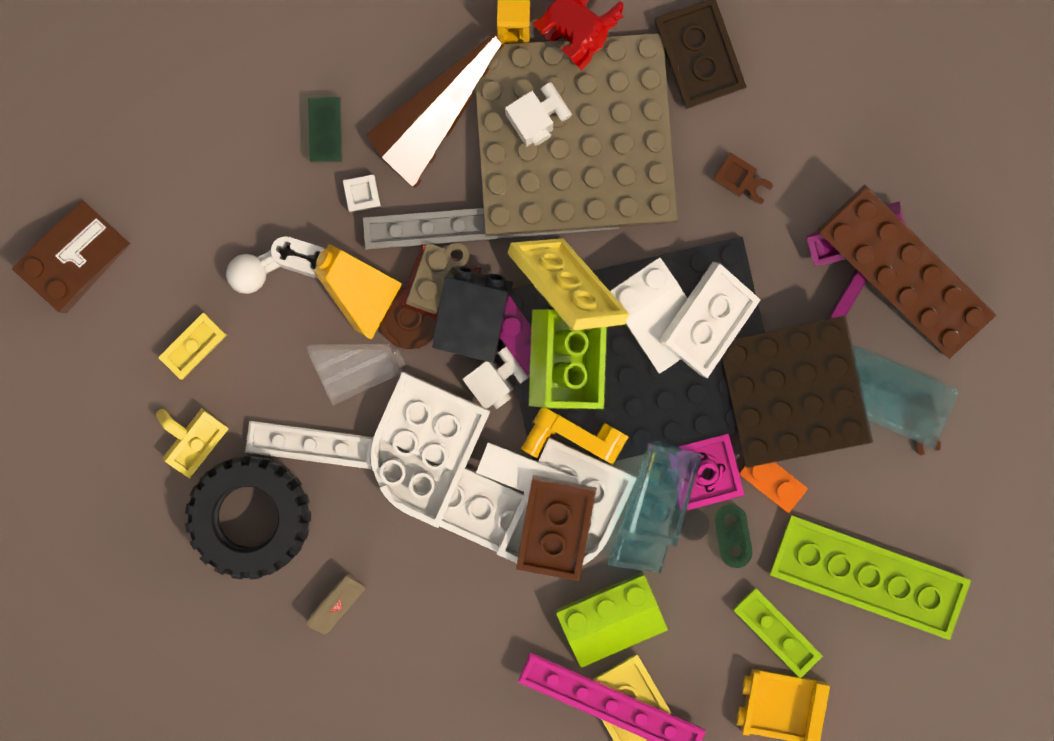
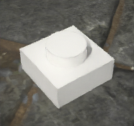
[343,175,381,213]

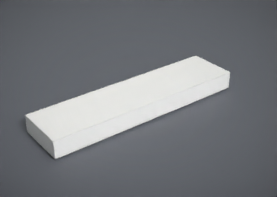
[245,421,374,469]

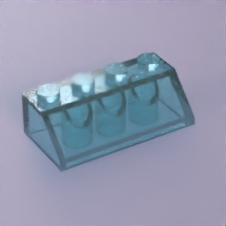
[853,345,959,449]

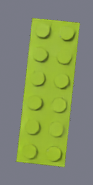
[769,515,972,640]

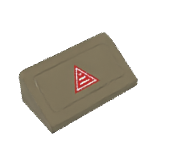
[305,573,366,635]

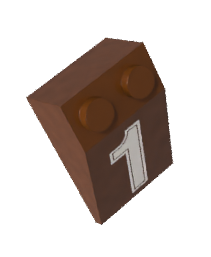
[12,201,131,313]

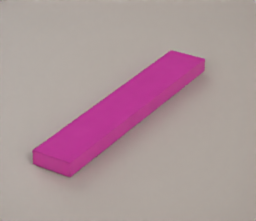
[518,652,706,741]

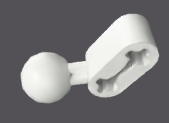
[226,237,325,294]

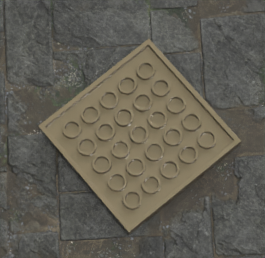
[473,33,678,236]

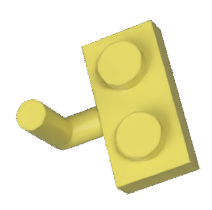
[156,408,229,479]

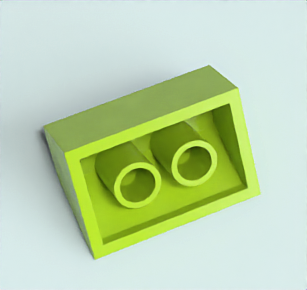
[556,572,668,668]

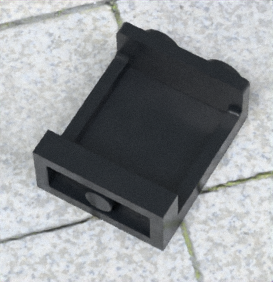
[432,266,513,363]

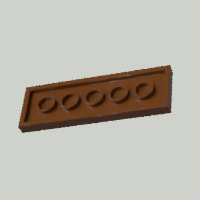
[818,184,997,359]

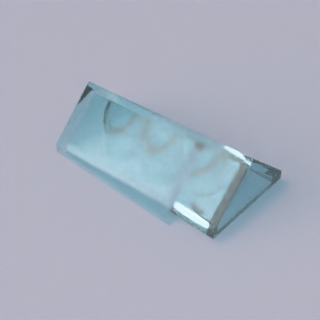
[608,441,702,573]

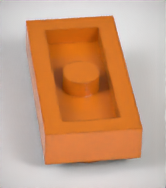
[739,462,808,513]

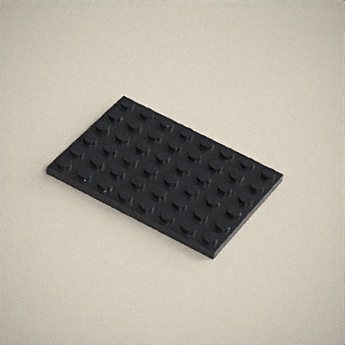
[509,237,764,463]

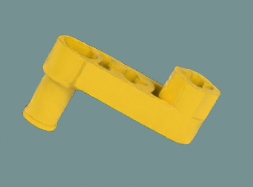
[520,407,629,464]

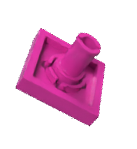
[666,434,745,511]

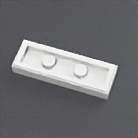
[476,442,578,494]

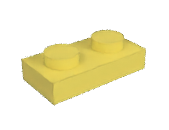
[158,313,227,380]

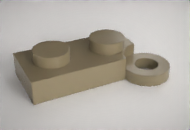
[406,243,470,314]

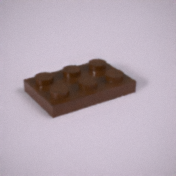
[516,476,597,581]

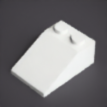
[610,258,687,374]

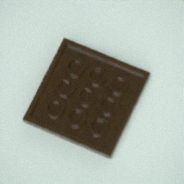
[722,315,873,468]

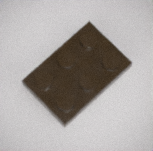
[654,0,747,109]

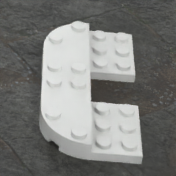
[371,371,637,565]

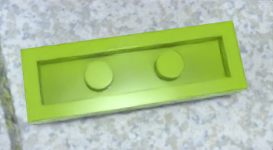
[733,587,823,679]

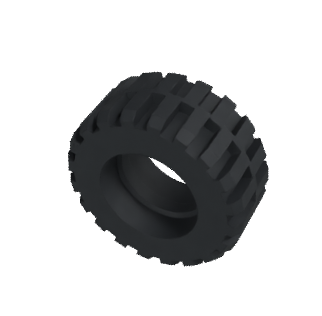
[185,456,311,580]

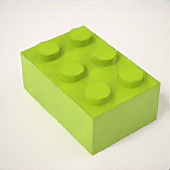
[529,309,607,409]

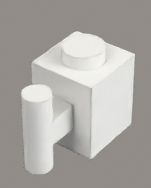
[505,82,572,147]
[463,347,530,409]

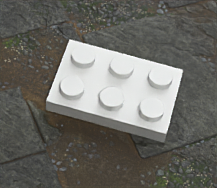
[659,262,760,378]

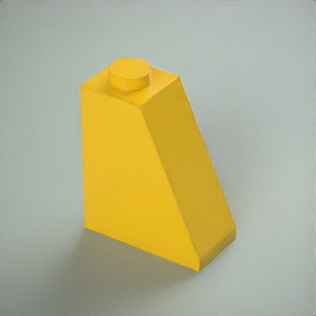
[314,244,402,340]

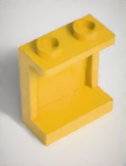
[736,668,830,741]

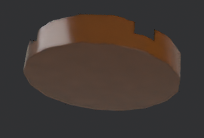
[379,287,439,350]

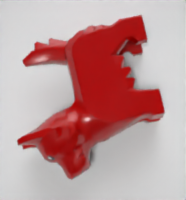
[533,0,624,71]

